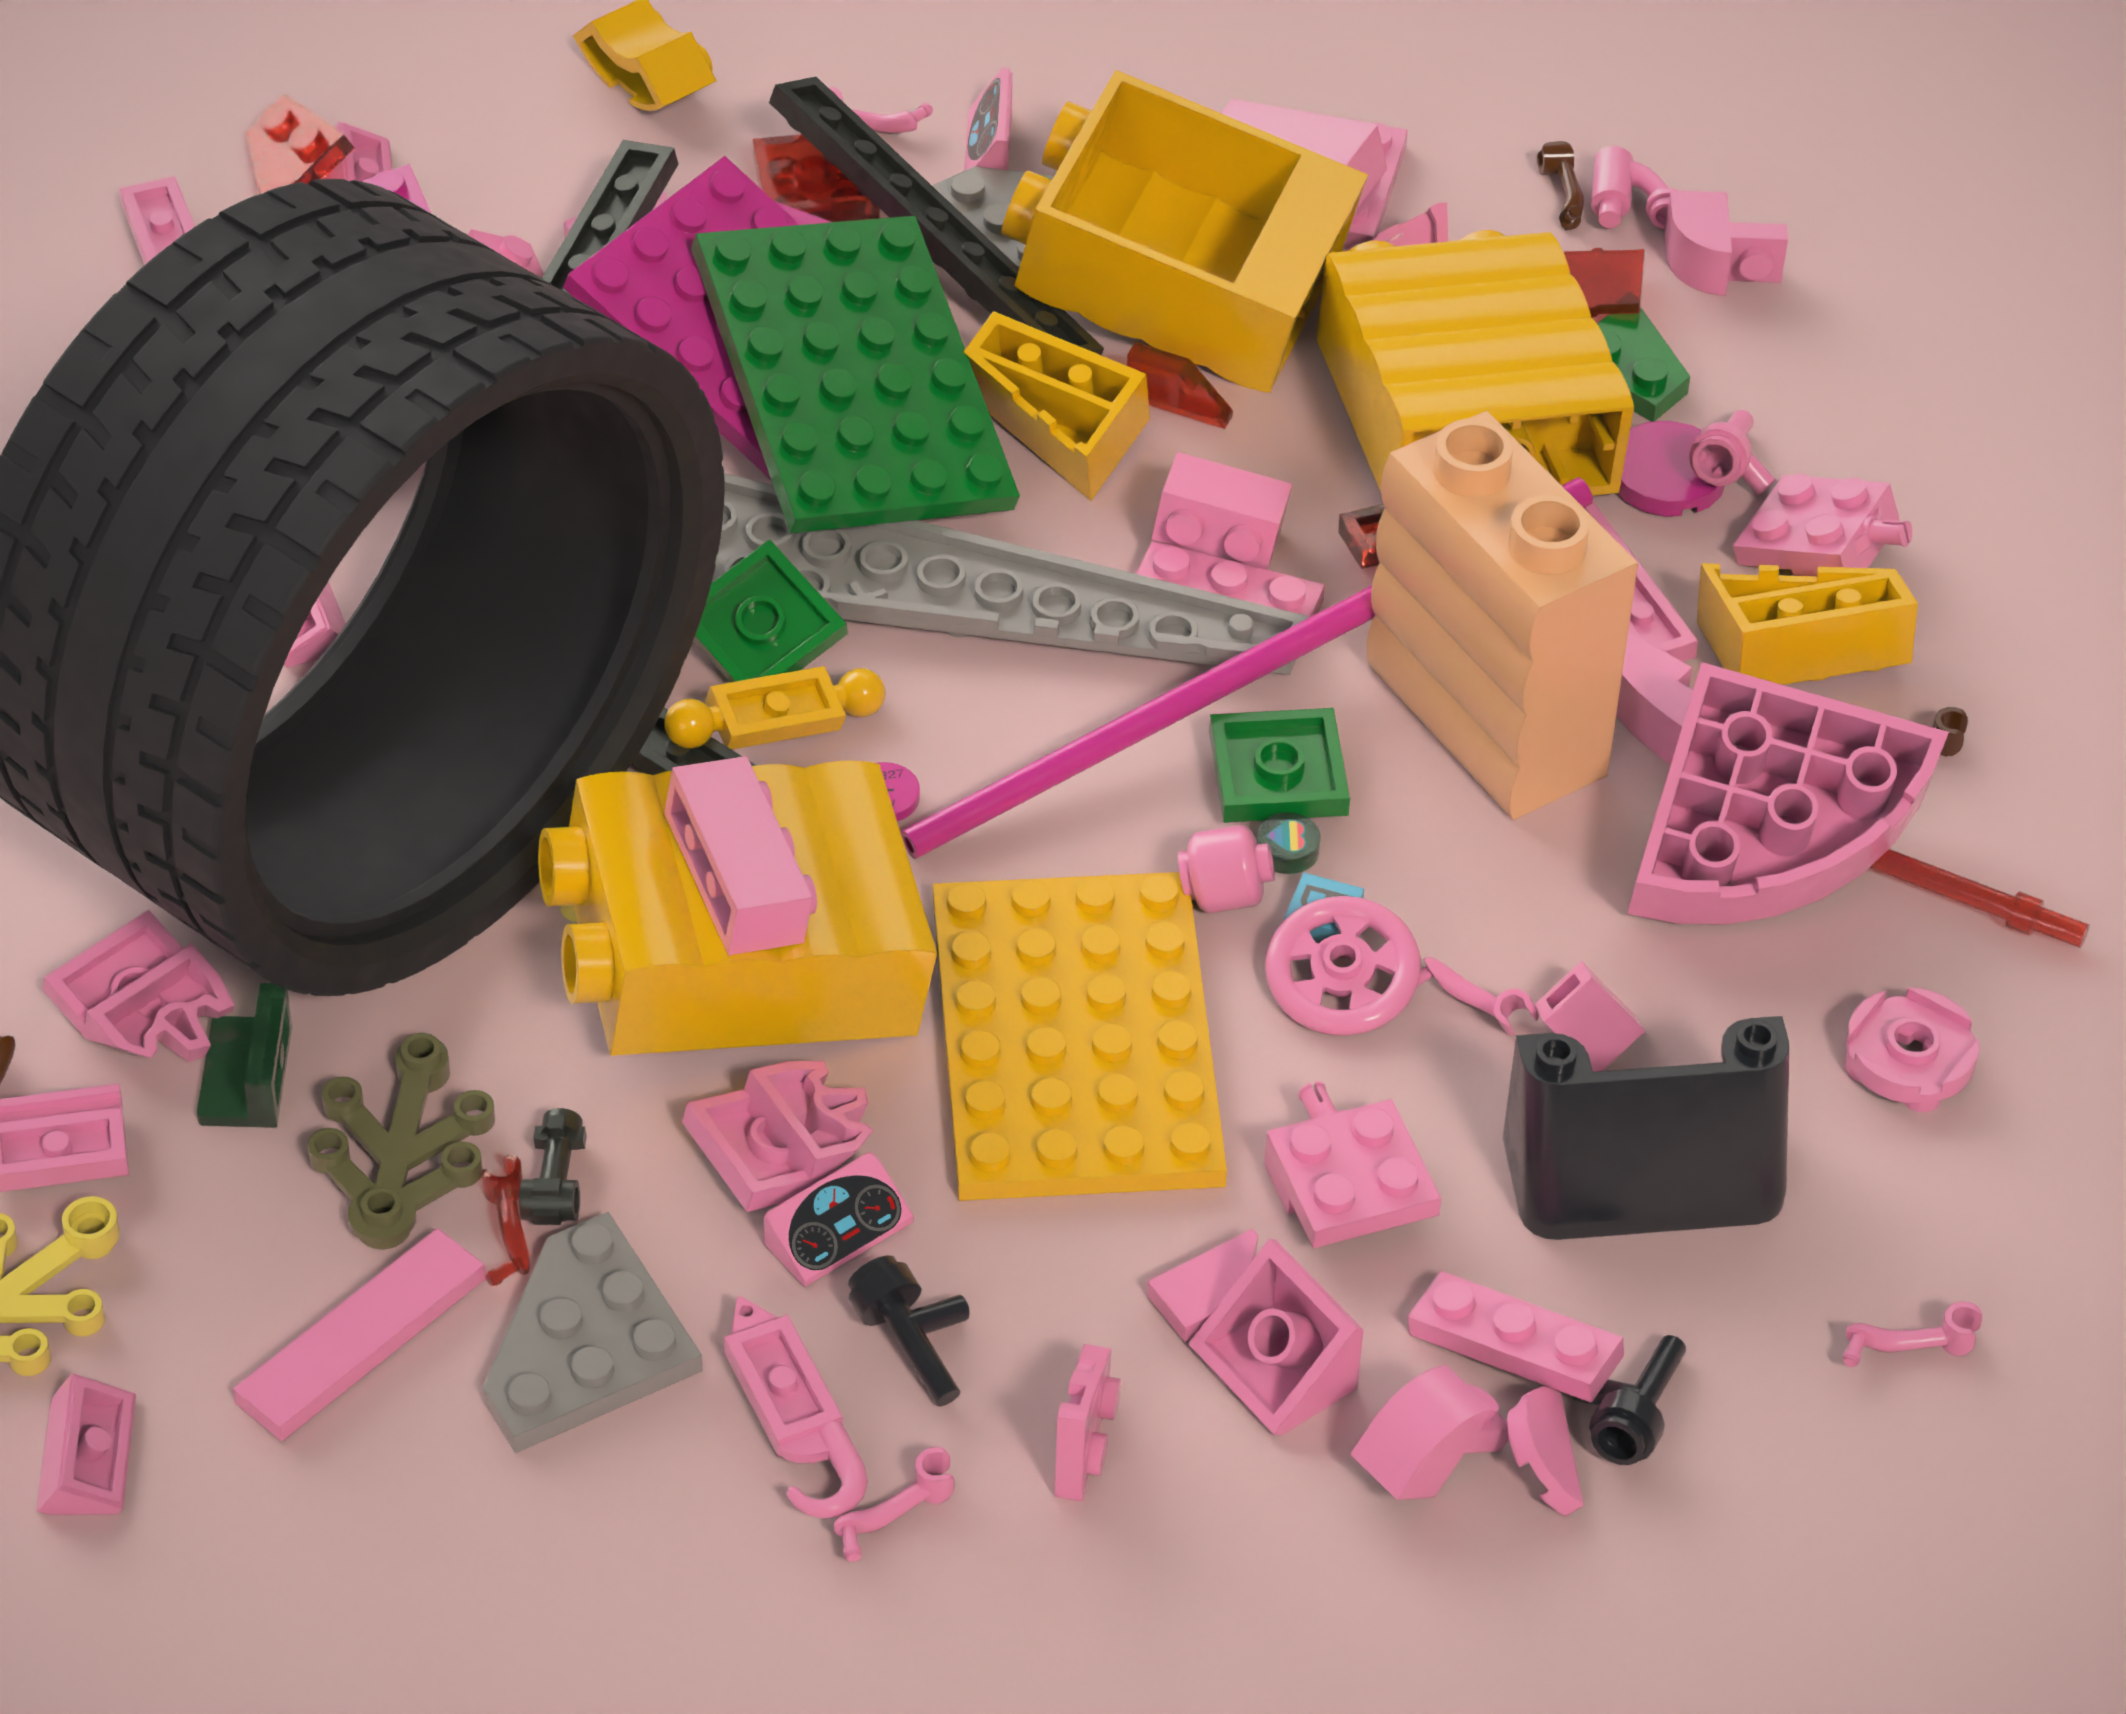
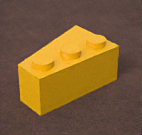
[963,311,1150,501]
[1697,563,1918,685]

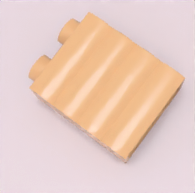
[1366,411,1638,820]

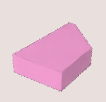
[1147,1229,1258,1342]

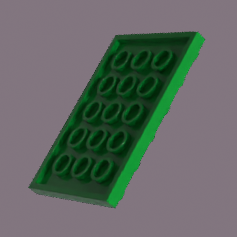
[691,216,1020,534]

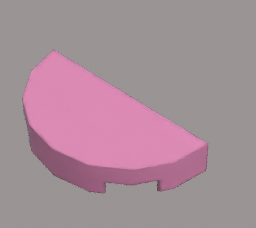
[1507,1386,1584,1517]

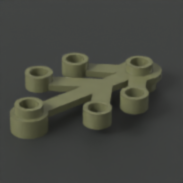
[308,1033,495,1250]

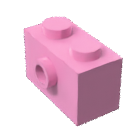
[1151,452,1293,570]

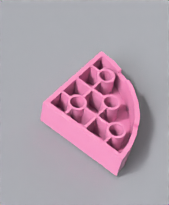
[1627,662,1949,924]

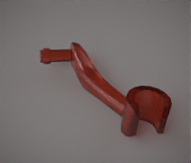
[482,1154,530,1287]

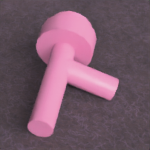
[1689,410,1776,495]

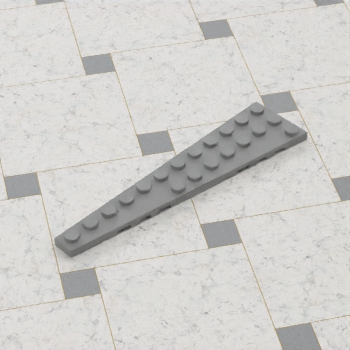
[712,473,1309,675]

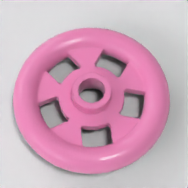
[1265,896,1421,1036]

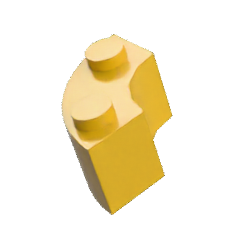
[572,0,717,111]

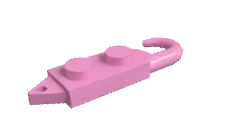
[724,1296,868,1519]

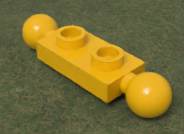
[664,666,886,750]

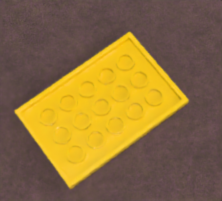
[933,872,1227,1201]

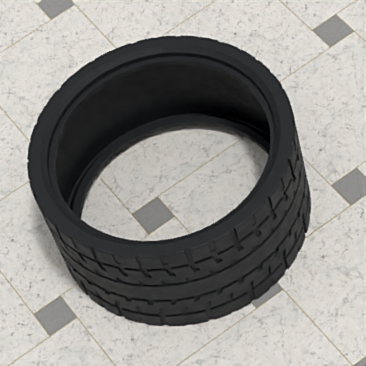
[0,179,725,996]

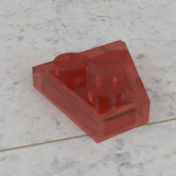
[246,94,355,194]

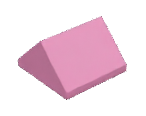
[1188,1239,1363,1436]

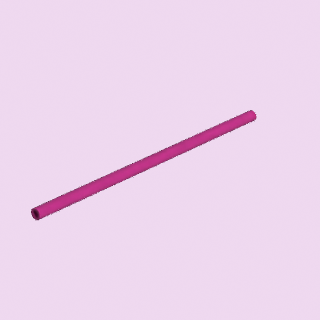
[901,477,1593,859]

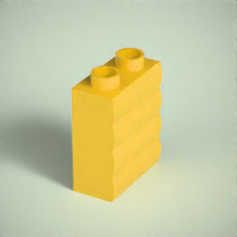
[1001,70,1368,393]
[1316,230,1634,496]
[538,760,937,1056]

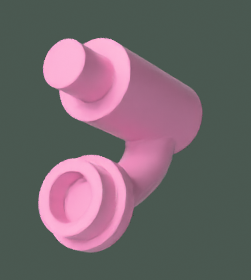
[1591,146,1678,229]

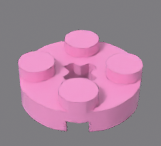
[1845,988,1980,1112]

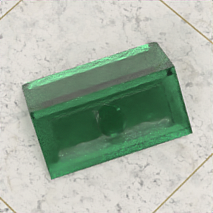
[197,983,292,1128]

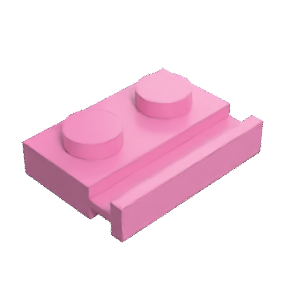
[0,1084,129,1192]

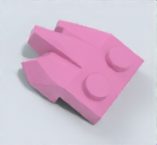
[43,910,235,1062]
[682,1061,874,1212]

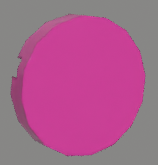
[1618,421,1725,517]

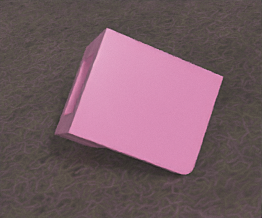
[1535,961,1645,1072]

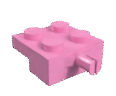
[1733,474,1913,577]
[1264,1081,1441,1248]

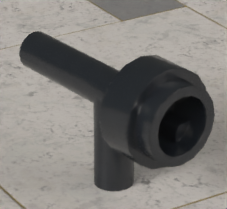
[848,1255,970,1407]
[1572,1335,1686,1465]

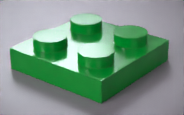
[693,539,848,683]
[1209,708,1350,823]

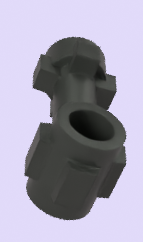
[519,1108,587,1225]

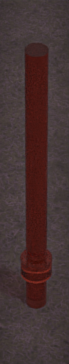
[1869,849,2090,948]

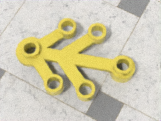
[0,1196,120,1376]

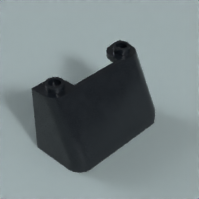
[1503,1016,1789,1240]

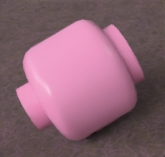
[1178,825,1275,913]

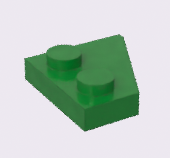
[1598,297,1690,422]

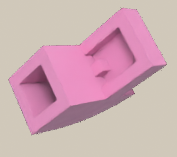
[1665,190,1788,296]
[1350,1365,1509,1500]

